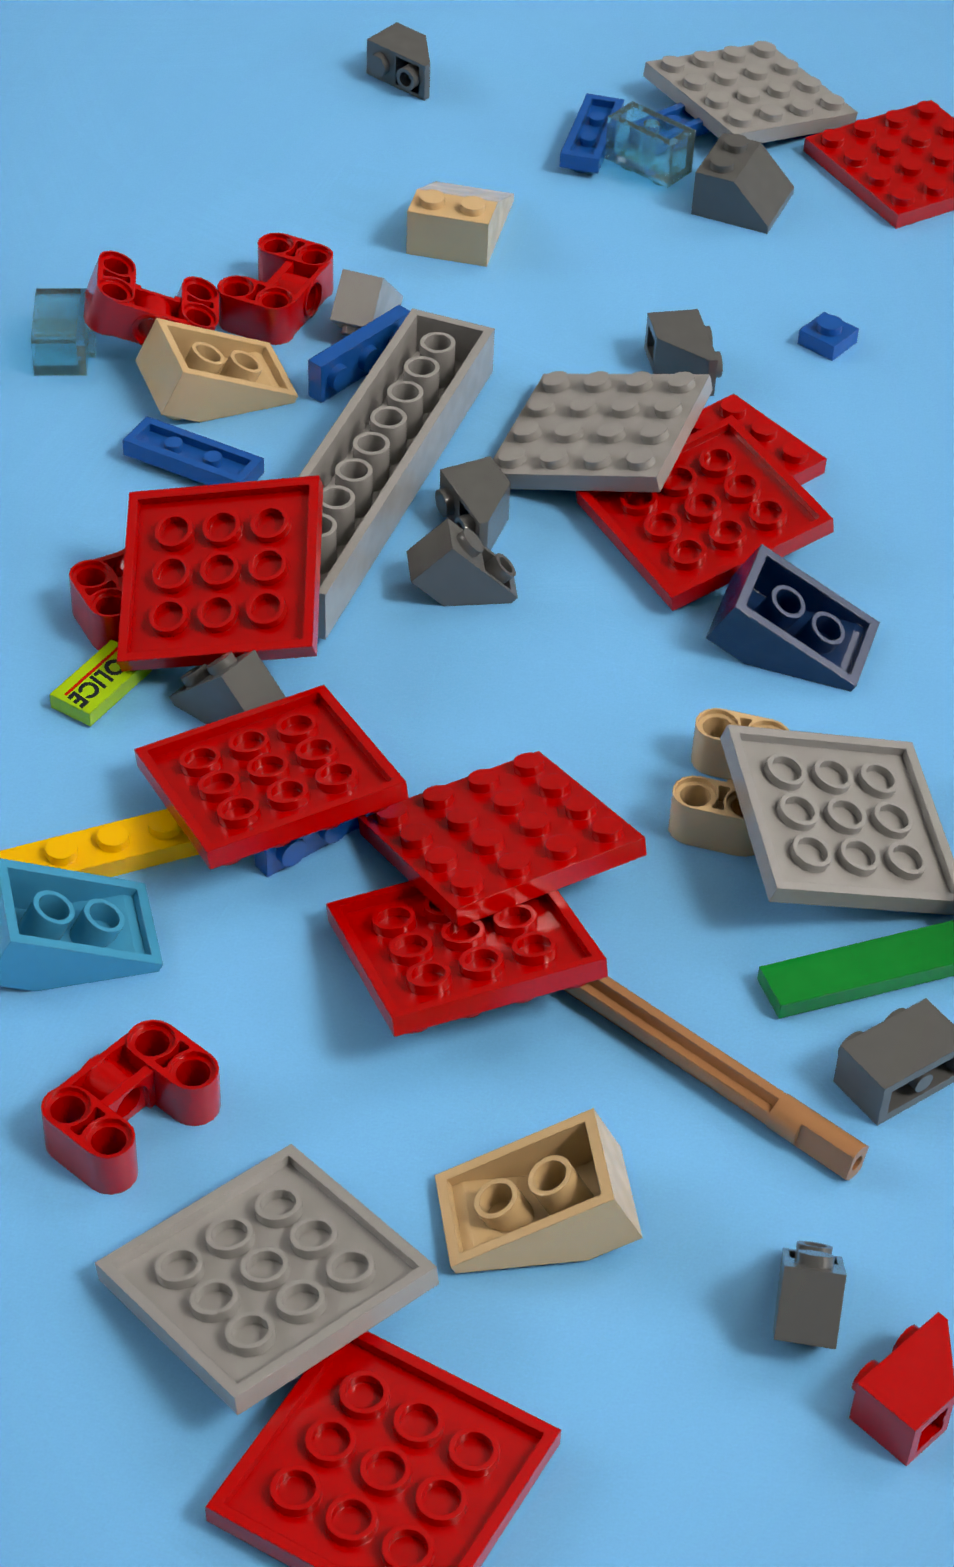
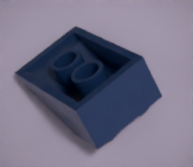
[706,544,880,692]

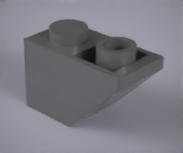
[366,22,430,101]
[644,309,723,396]
[435,456,511,550]
[406,518,518,606]
[169,650,285,724]
[773,1241,847,1349]

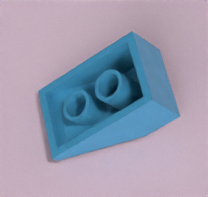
[0,858,163,991]

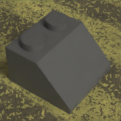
[691,133,794,234]

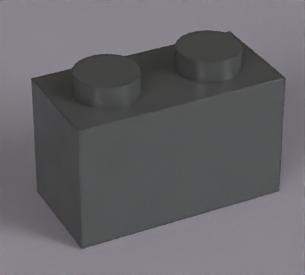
[833,998,954,1126]

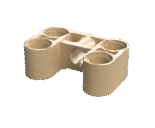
[668,708,789,857]

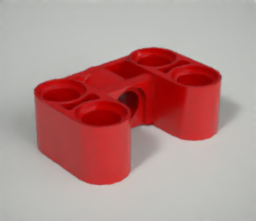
[217,233,333,345]
[84,251,219,345]
[69,548,125,650]
[41,1019,221,1195]

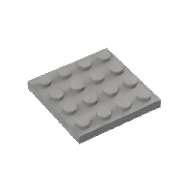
[643,41,858,143]
[493,371,713,492]
[720,725,954,915]
[95,1144,439,1415]

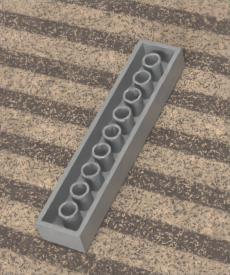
[298,308,495,640]

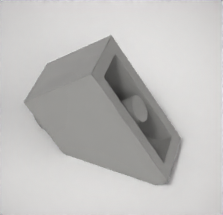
[330,269,403,336]

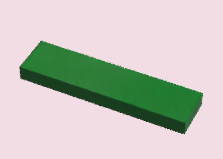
[757,920,954,1019]

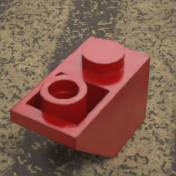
[849,1312,954,1466]

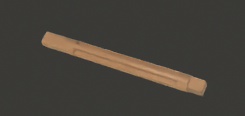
[563,977,869,1180]

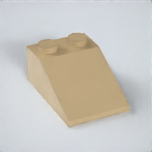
[406,181,514,267]
[135,318,298,422]
[435,1108,643,1273]

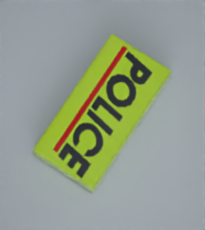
[50,639,152,727]

